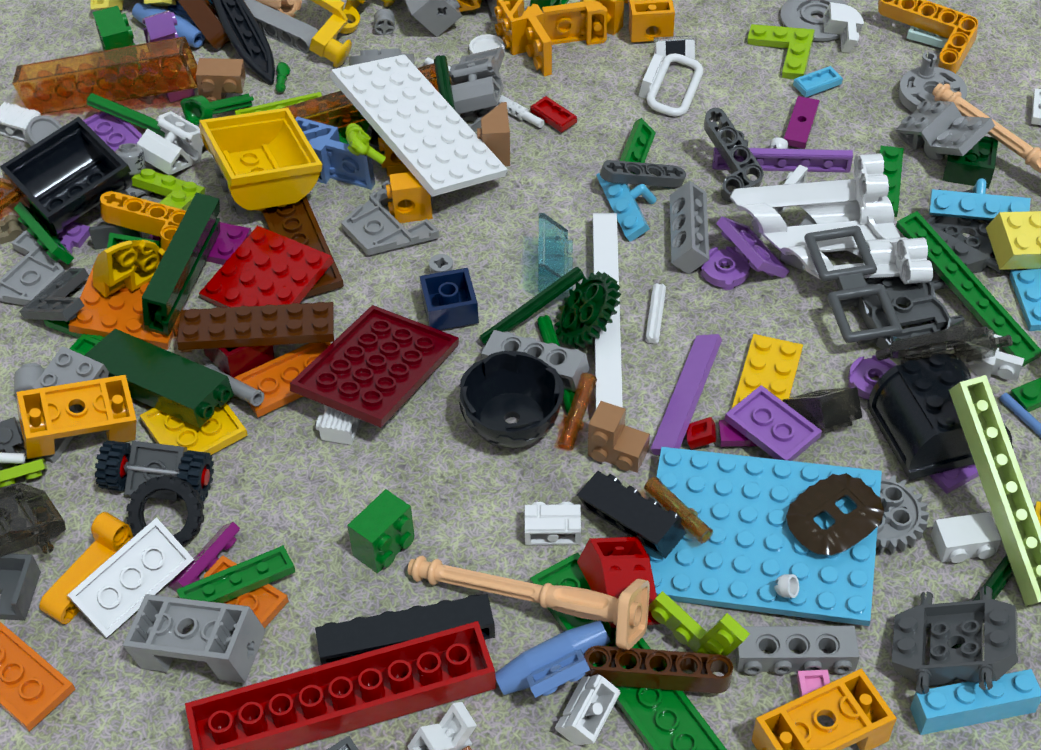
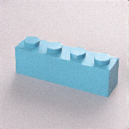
[910,669,1041,735]

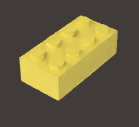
[986,211,1041,270]

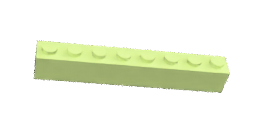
[949,375,1041,606]

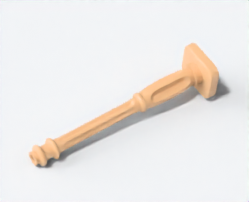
[932,83,1041,173]
[408,555,650,650]

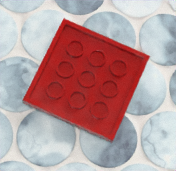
[199,225,334,308]

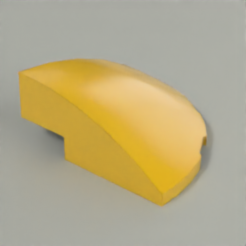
[93,240,165,298]

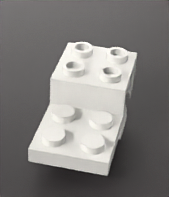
[137,111,218,175]

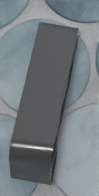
[704,108,764,202]

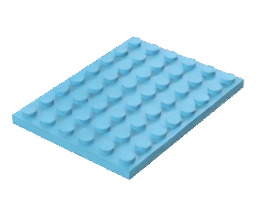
[644,447,882,626]

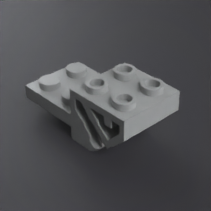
[449,47,505,115]
[895,100,995,160]
[16,346,109,463]

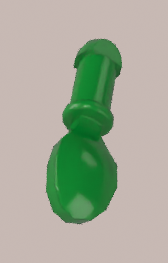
[275,62,291,93]

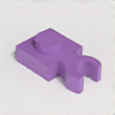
[58,222,90,254]

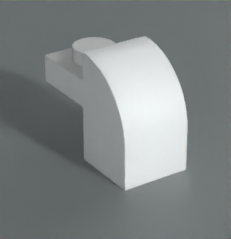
[823,2,864,53]
[968,329,1024,382]
[407,702,477,750]

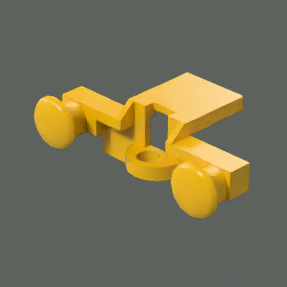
[309,0,396,68]

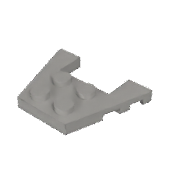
[341,180,439,256]
[0,230,65,306]

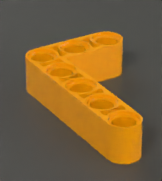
[878,0,978,74]

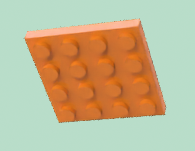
[69,253,184,350]

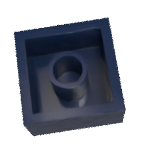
[419,268,479,330]

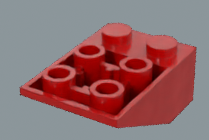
[577,537,660,628]

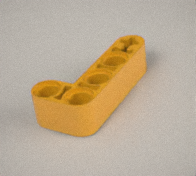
[100,191,186,252]
[39,512,134,624]

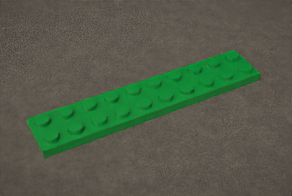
[530,552,727,750]

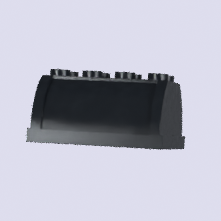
[0,117,132,235]
[867,353,1013,480]

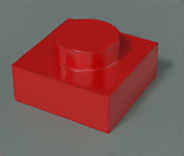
[687,417,716,449]

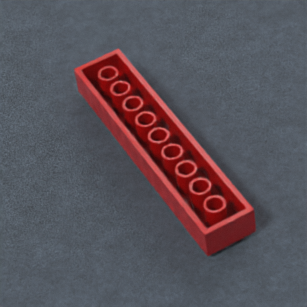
[185,621,496,750]

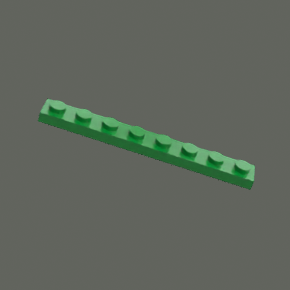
[896,211,1041,367]

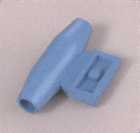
[132,1,205,48]
[495,620,611,698]

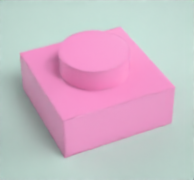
[797,670,830,697]

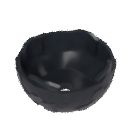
[459,351,564,449]

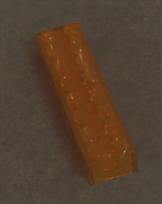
[12,36,198,115]

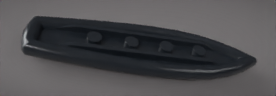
[212,0,275,85]

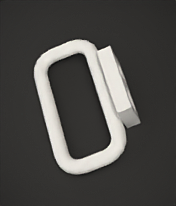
[639,53,703,117]

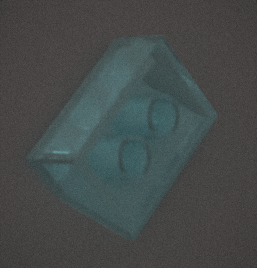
[538,213,573,299]

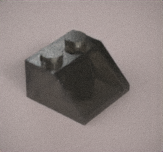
[782,387,863,433]

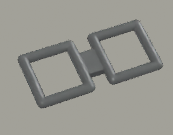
[804,226,902,343]

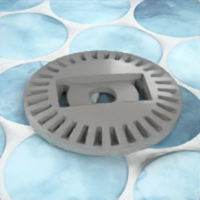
[780,0,849,41]

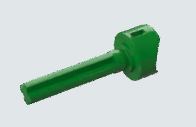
[180,93,254,127]

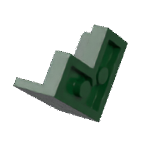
[942,136,998,189]

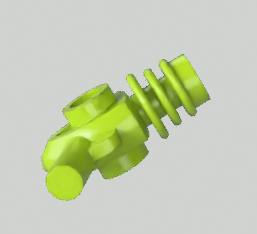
[346,123,386,164]

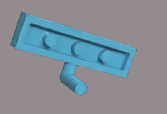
[596,173,657,242]
[929,178,1031,221]

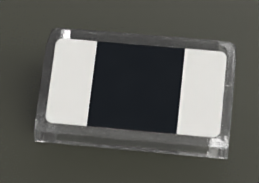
[653,35,697,63]

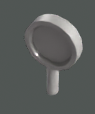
[25,115,62,146]

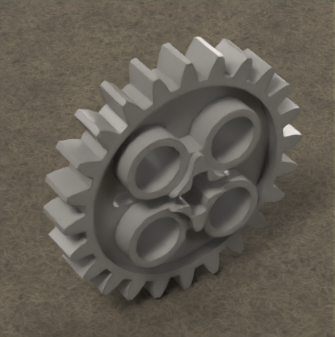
[876,473,929,554]

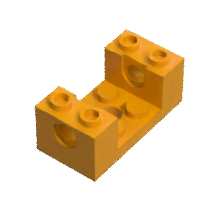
[624,0,675,43]
[378,137,433,223]
[16,375,137,459]
[751,668,897,750]

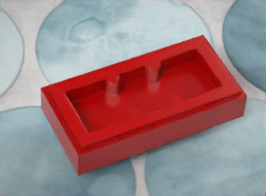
[530,96,577,133]

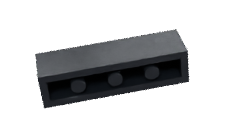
[577,471,686,559]

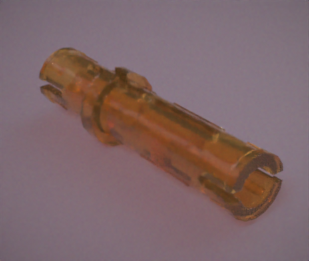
[557,373,597,451]
[644,477,713,543]

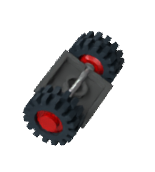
[95,440,214,501]

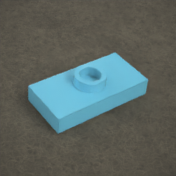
[793,66,843,97]

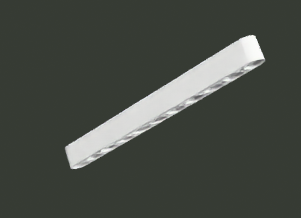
[593,213,623,409]

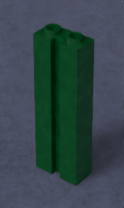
[142,192,220,336]
[84,329,234,428]

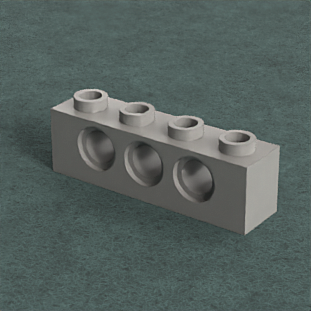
[670,180,709,274]
[481,330,590,392]
[735,626,860,675]

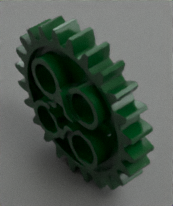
[555,271,621,349]

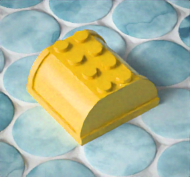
[199,108,322,211]

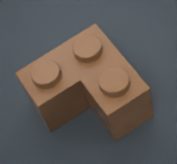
[196,58,246,102]
[588,401,650,473]

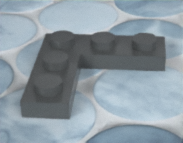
[19,268,89,322]

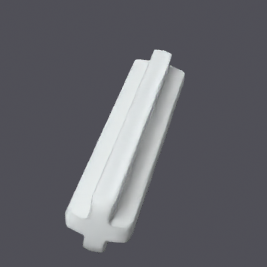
[645,283,666,344]

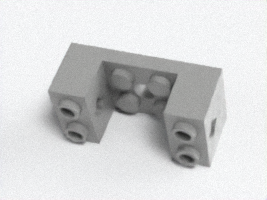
[405,0,462,37]
[122,594,266,683]

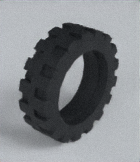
[126,476,204,546]

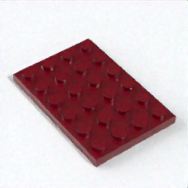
[290,305,459,428]

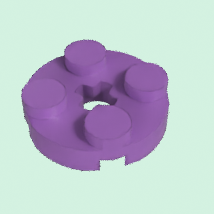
[701,246,750,290]
[848,355,896,400]

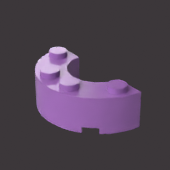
[142,11,196,102]

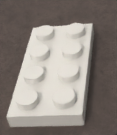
[67,517,194,638]

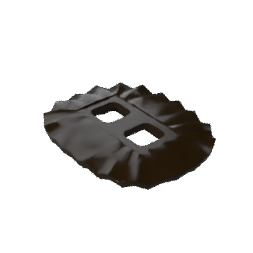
[786,473,884,556]

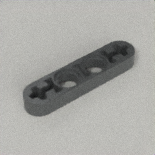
[600,160,686,188]

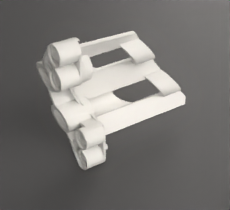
[730,153,933,284]

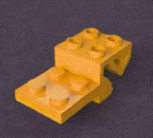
[494,0,552,77]
[542,0,624,45]

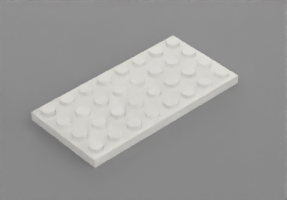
[329,54,508,197]

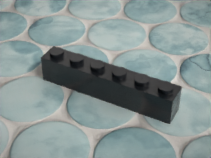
[315,594,495,665]

